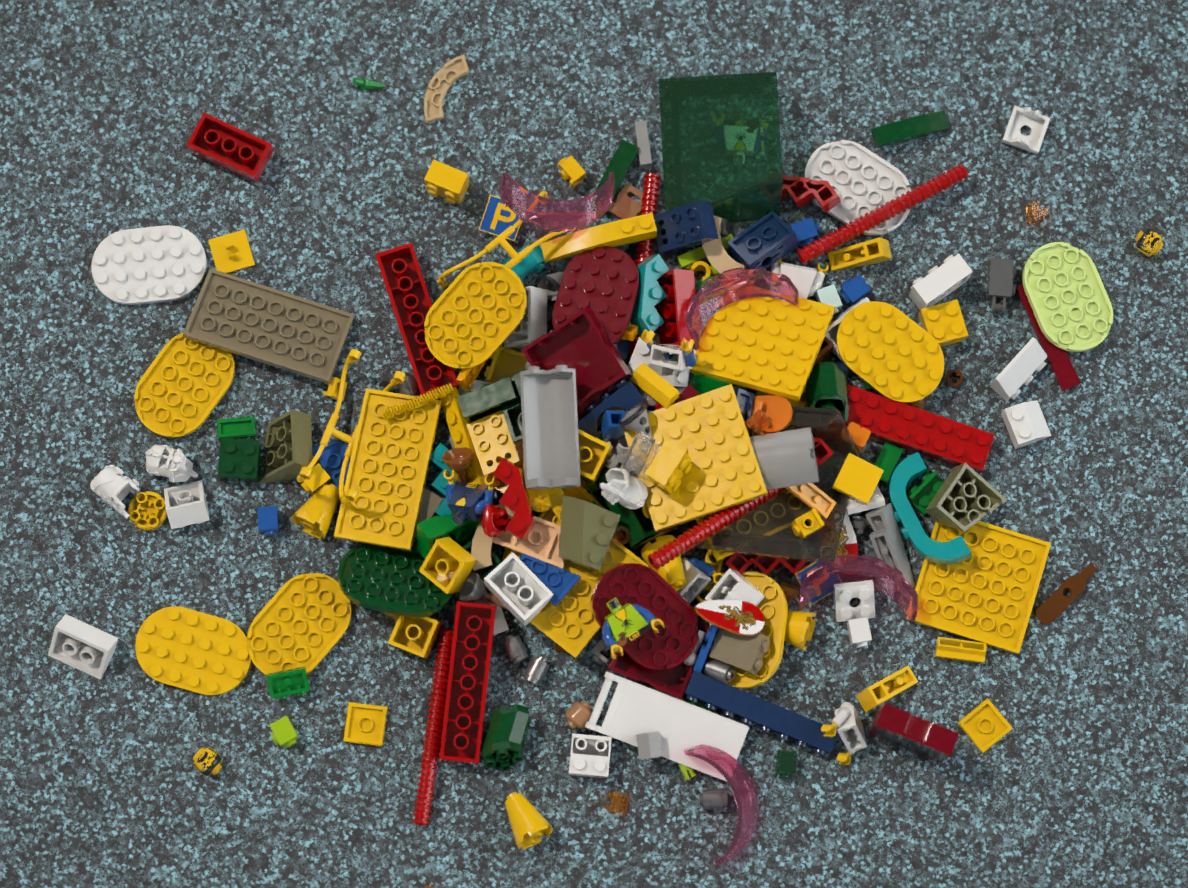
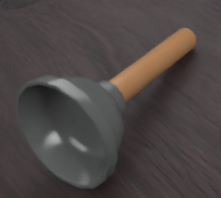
[460,572,509,611]

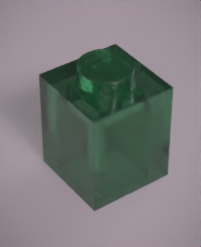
[774,750,797,780]

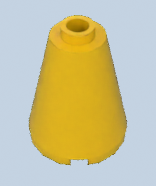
[291,484,339,539]
[641,535,686,591]
[784,611,816,651]
[505,792,553,849]

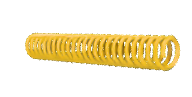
[380,383,454,420]

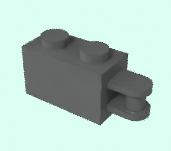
[986,258,1017,313]

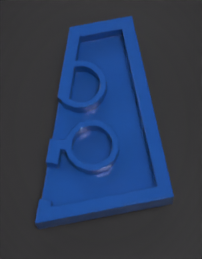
[693,624,720,674]

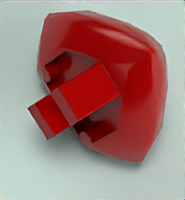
[482,504,511,537]

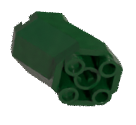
[805,362,849,431]
[482,704,531,771]

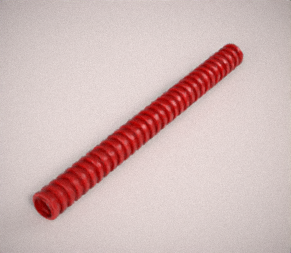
[797,164,968,265]
[628,173,661,359]
[648,487,786,570]
[412,630,453,826]

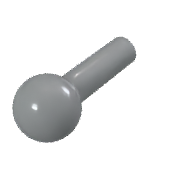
[683,630,706,665]

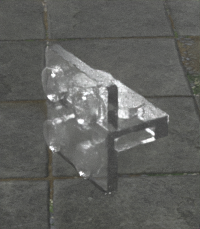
[621,431,663,482]

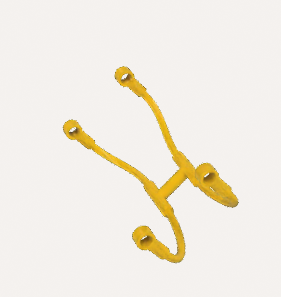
[436,191,580,290]
[297,349,406,504]

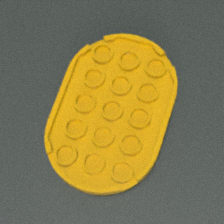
[424,262,527,368]
[836,301,944,403]
[134,333,235,438]
[707,572,788,689]
[247,573,351,675]
[135,607,252,696]

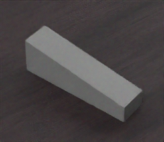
[634,121,652,169]

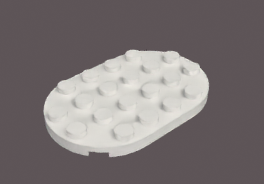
[804,140,911,236]
[91,225,207,305]

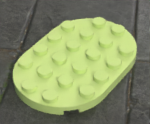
[1022,242,1113,352]

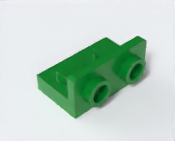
[908,470,944,516]
[266,666,310,700]

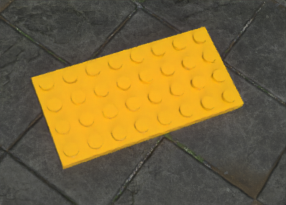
[334,388,442,551]

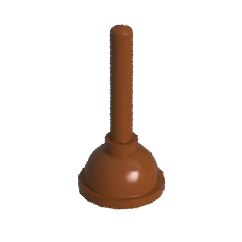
[442,447,473,483]

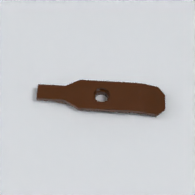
[1036,563,1097,624]

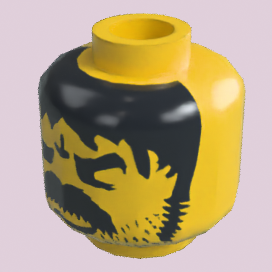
[1134,228,1164,257]
[193,747,222,776]

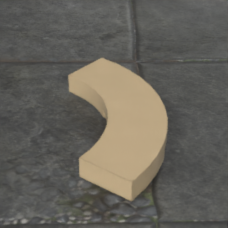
[424,55,470,124]
[702,216,746,284]
[471,503,515,571]

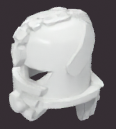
[146,444,198,482]
[90,465,140,518]
[600,467,648,510]

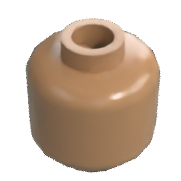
[565,701,593,730]

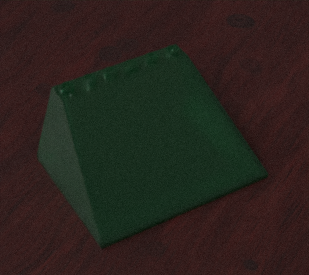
[658,72,783,222]

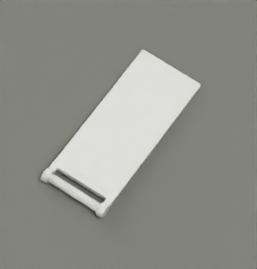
[585,671,749,781]

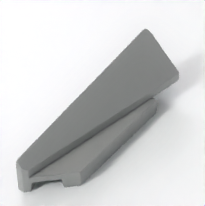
[866,504,916,600]

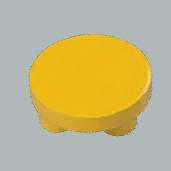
[128,491,167,531]

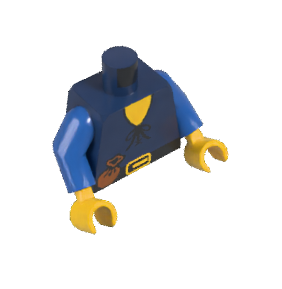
[443,469,500,525]

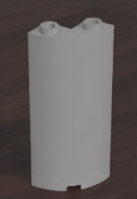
[520,365,581,489]
[750,427,819,490]

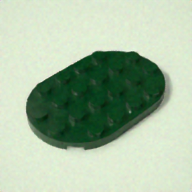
[338,543,454,618]

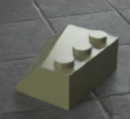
[259,409,313,483]
[925,463,1007,532]
[558,495,620,572]

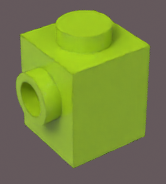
[270,715,299,748]

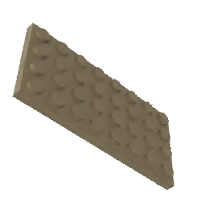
[183,268,355,384]

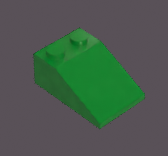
[417,515,479,559]

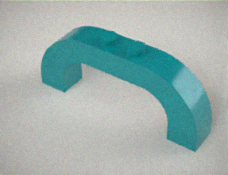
[889,452,971,565]

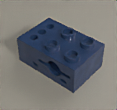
[653,201,719,254]
[727,210,799,278]

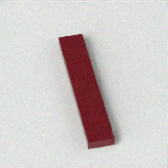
[1015,284,1080,392]

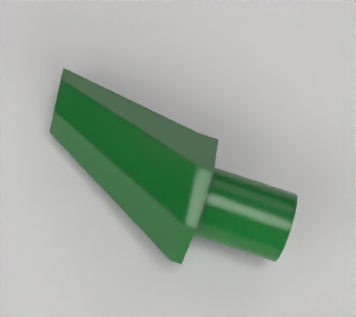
[353,77,384,90]

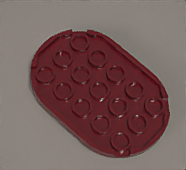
[552,246,640,344]
[592,563,698,670]

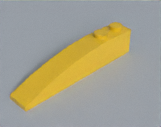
[541,213,657,262]

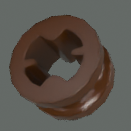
[945,369,963,388]

